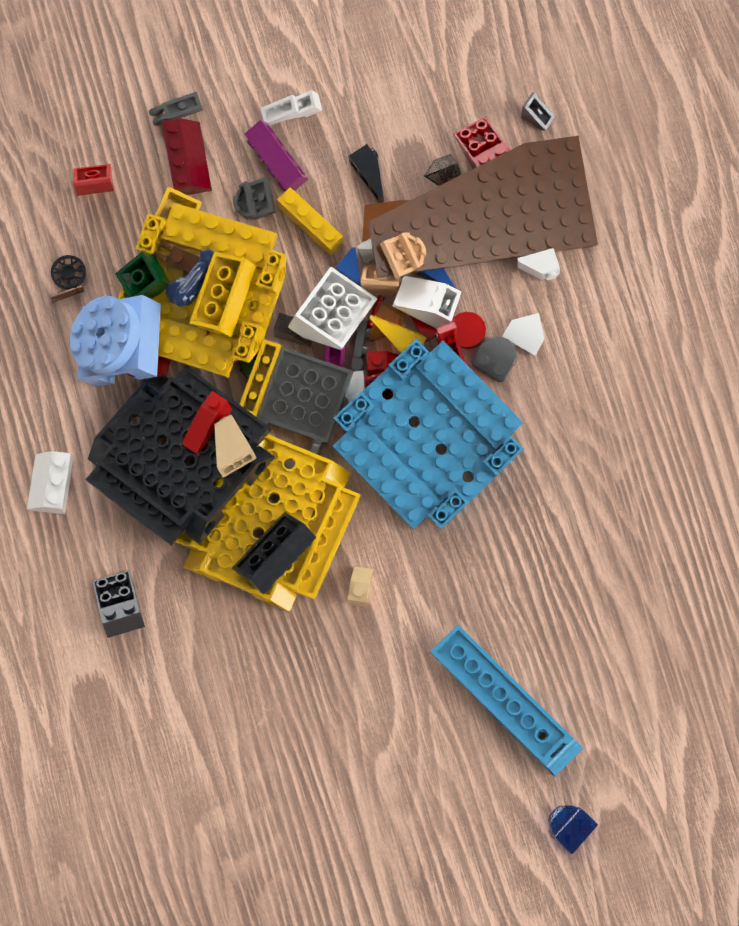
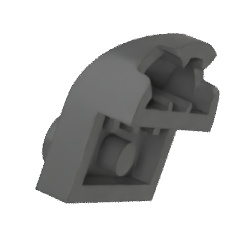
[233,177,276,220]
[471,337,518,382]

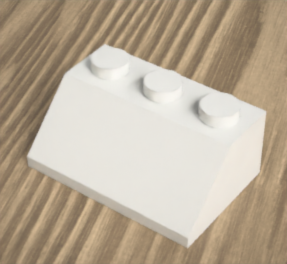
[27,451,74,515]

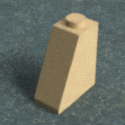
[215,415,257,478]

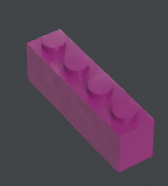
[244,120,309,191]

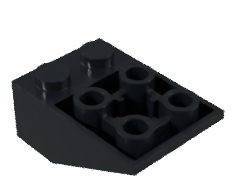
[92,570,145,638]

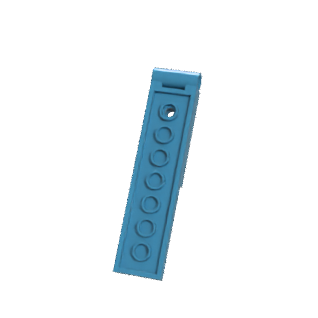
[430,625,583,777]

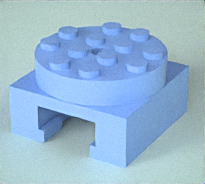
[70,295,161,387]

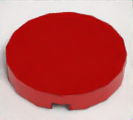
[450,311,486,349]

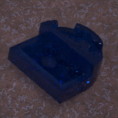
[548,805,598,855]

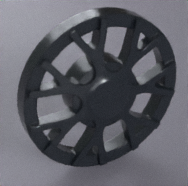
[51,255,86,289]

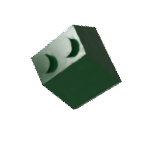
[115,251,170,298]

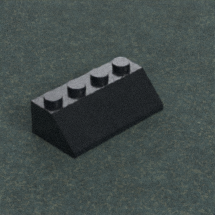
[232,512,317,594]

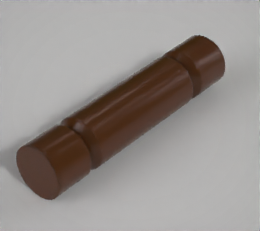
[50,285,84,303]

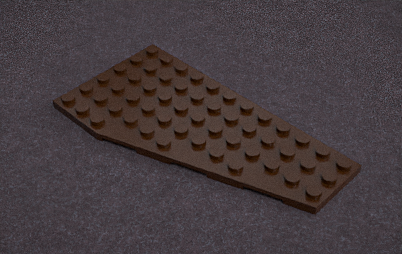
[368,135,598,278]

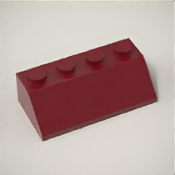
[162,118,212,195]

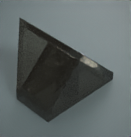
[424,154,462,186]

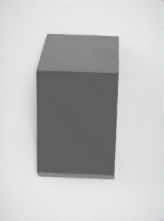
[521,92,555,131]

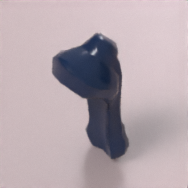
[166,248,214,307]

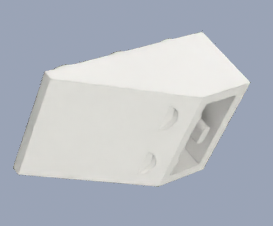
[393,276,462,328]

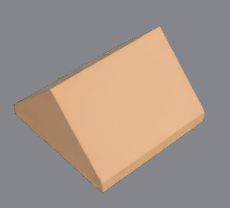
[361,264,401,295]

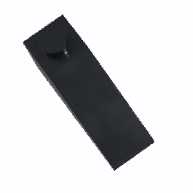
[349,144,384,203]

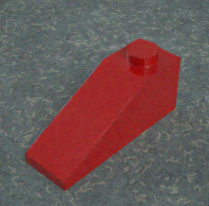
[182,391,232,455]

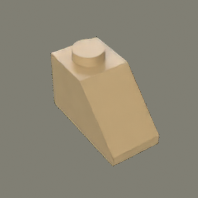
[347,566,373,607]

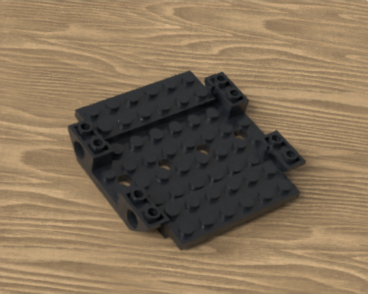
[86,365,275,546]

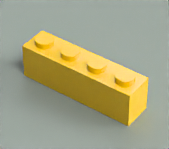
[277,187,344,257]
[239,339,282,417]

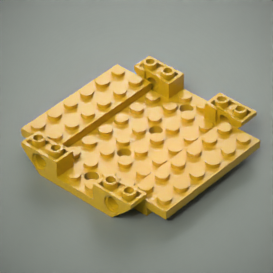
[118,203,286,378]
[175,435,361,612]

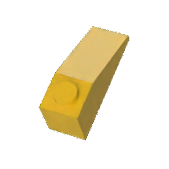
[370,315,426,353]

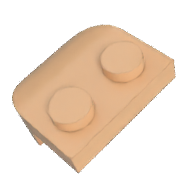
[380,233,426,278]

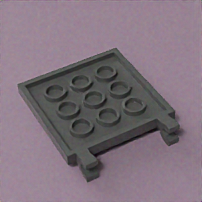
[257,346,354,455]

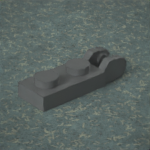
[149,92,203,126]
[351,321,370,371]

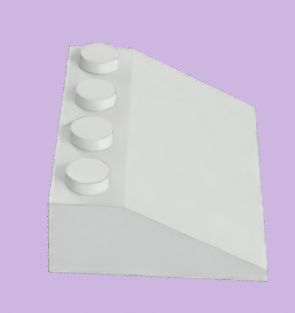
[288,267,377,350]

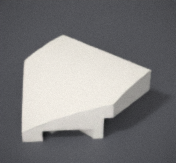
[502,313,545,355]

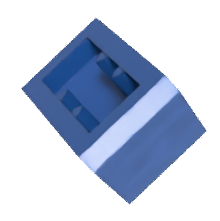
[336,247,361,287]

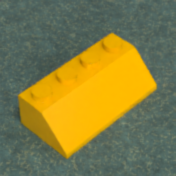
[189,252,256,338]

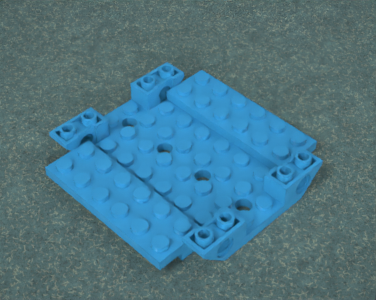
[333,339,524,529]

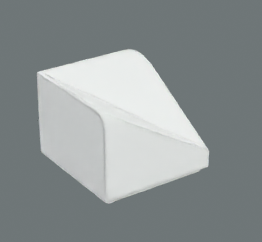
[357,239,374,263]

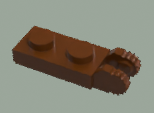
[154,241,200,273]

